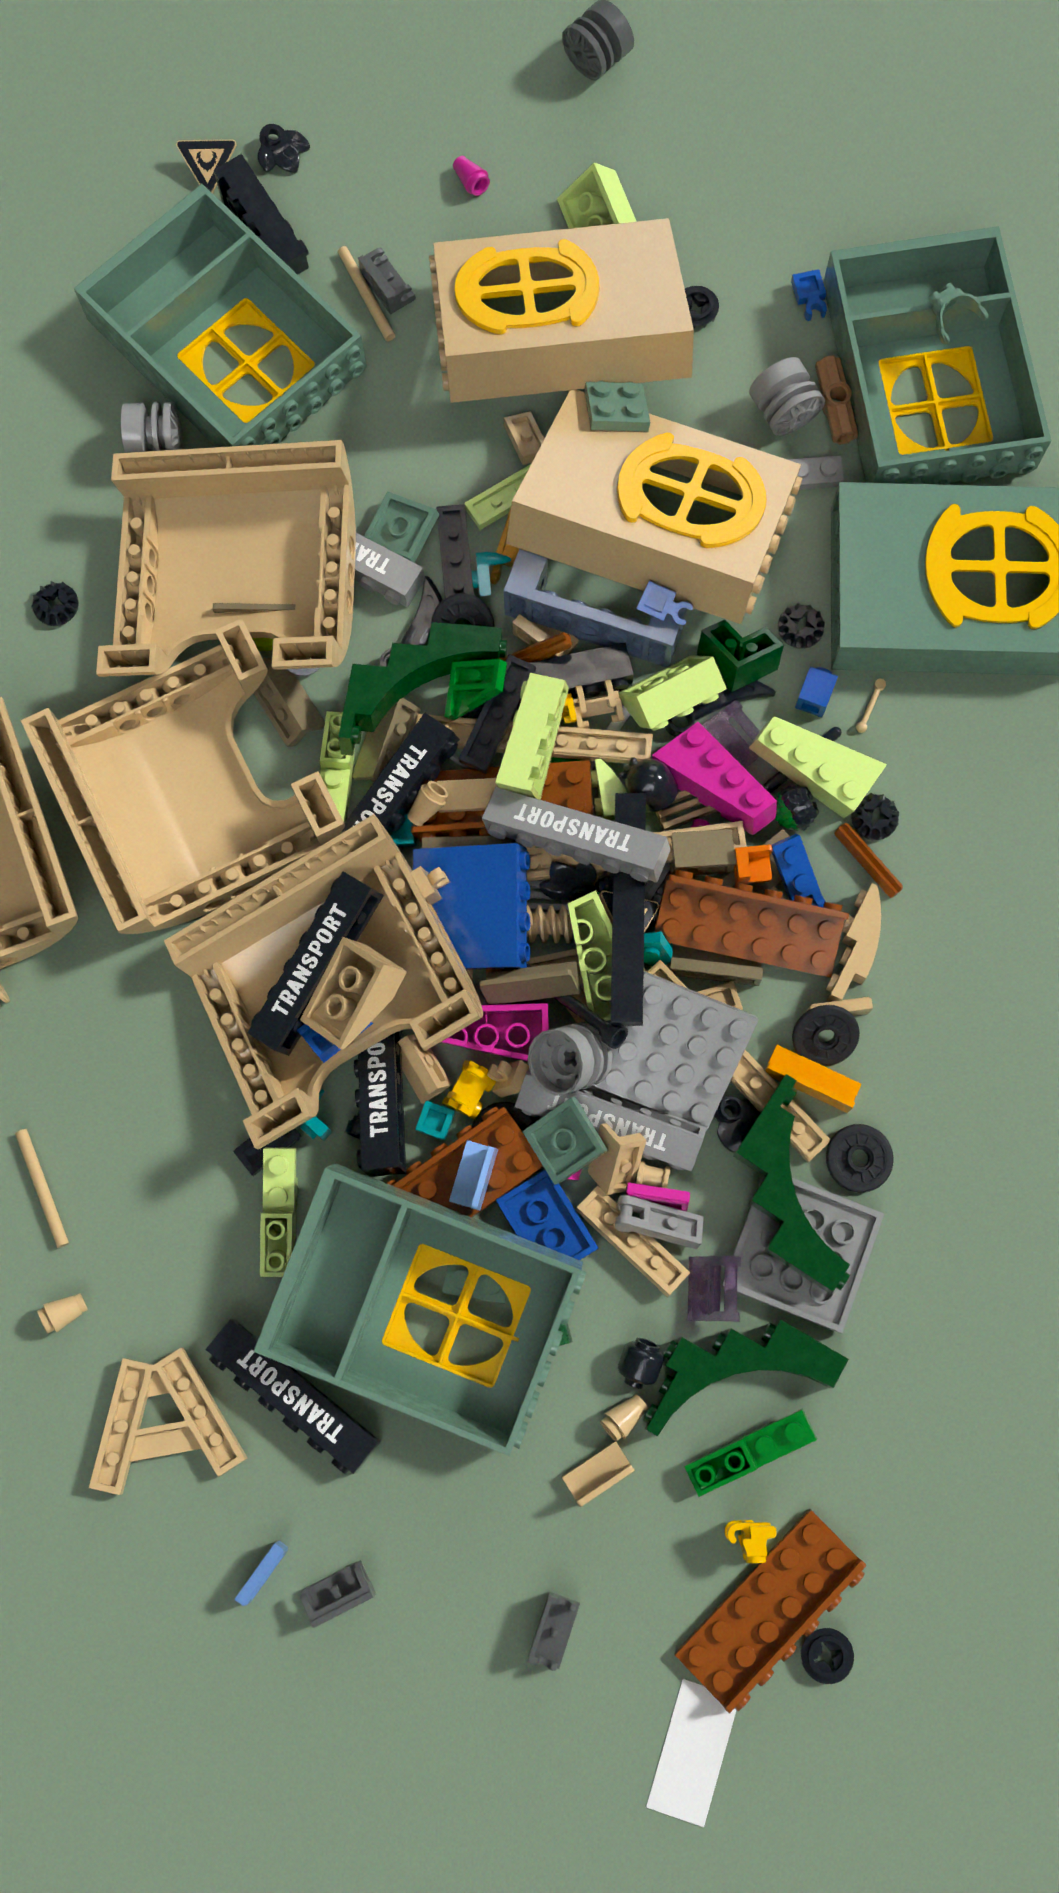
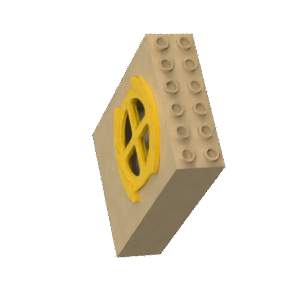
[429,218,694,403]
[506,390,803,624]

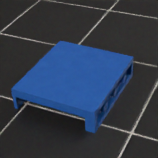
[413,843,531,969]

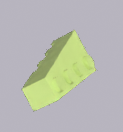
[495,673,569,800]
[749,716,887,819]
[568,890,613,1021]

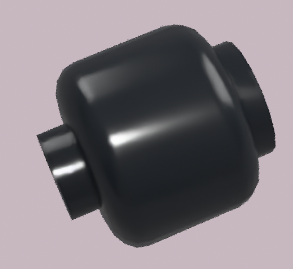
[618,1338,664,1389]

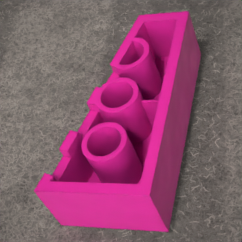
[652,722,777,835]
[440,1003,549,1062]

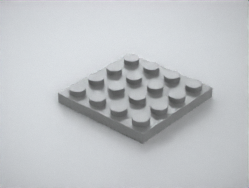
[595,971,759,1130]
[722,1175,884,1334]

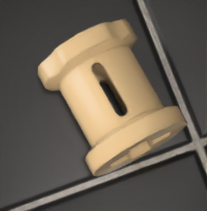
[635,1161,671,1188]

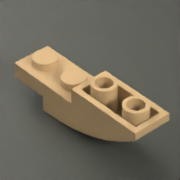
[826,883,881,1002]

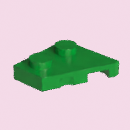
[444,659,507,721]

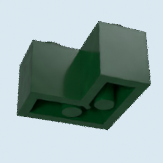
[697,619,784,692]

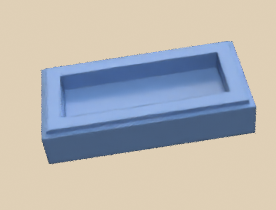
[235,1540,288,1606]

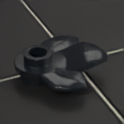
[257,124,310,174]
[539,861,597,902]
[714,1096,760,1152]

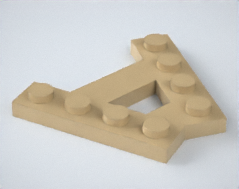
[89,1348,248,1495]

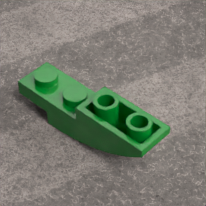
[684,1408,817,1497]

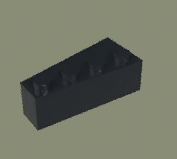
[213,153,309,275]

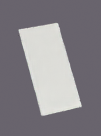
[646,1679,736,1827]

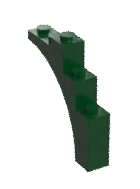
[643,1320,849,1437]

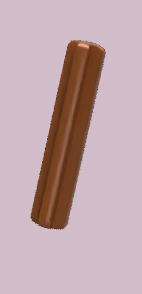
[501,632,572,663]
[834,823,903,898]

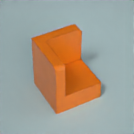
[733,844,772,884]

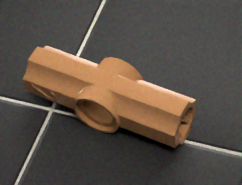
[815,355,858,445]

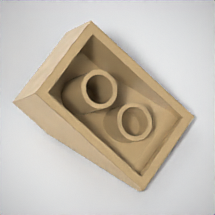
[300,937,407,1050]

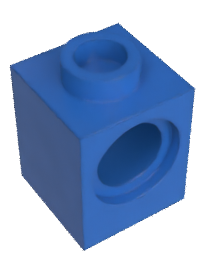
[795,666,838,718]

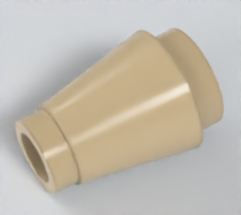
[407,781,448,826]
[37,1293,88,1333]
[600,1394,648,1442]

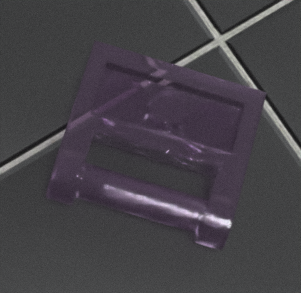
[702,700,760,768]
[687,1256,741,1322]

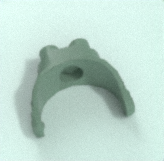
[928,283,988,344]

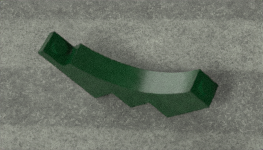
[338,622,507,756]
[733,1074,850,1293]

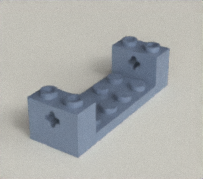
[503,549,687,667]

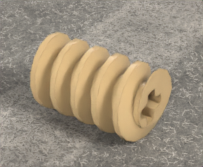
[527,904,573,944]

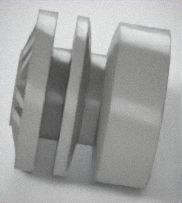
[749,357,825,436]
[121,401,183,453]
[528,1022,613,1096]

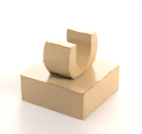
[410,866,450,904]
[487,1060,529,1098]

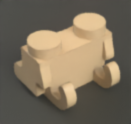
[573,679,624,728]

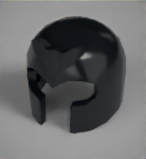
[619,757,678,812]

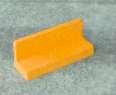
[765,1044,861,1113]

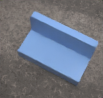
[449,1140,498,1210]

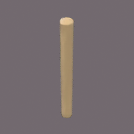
[338,246,395,342]
[15,1129,69,1248]

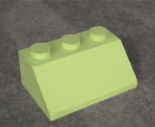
[557,163,637,229]
[618,655,727,731]

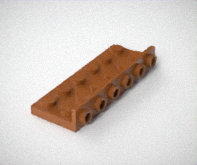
[411,760,593,842]
[653,869,850,978]
[387,1107,543,1218]
[674,1509,866,1714]

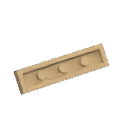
[575,1186,690,1298]

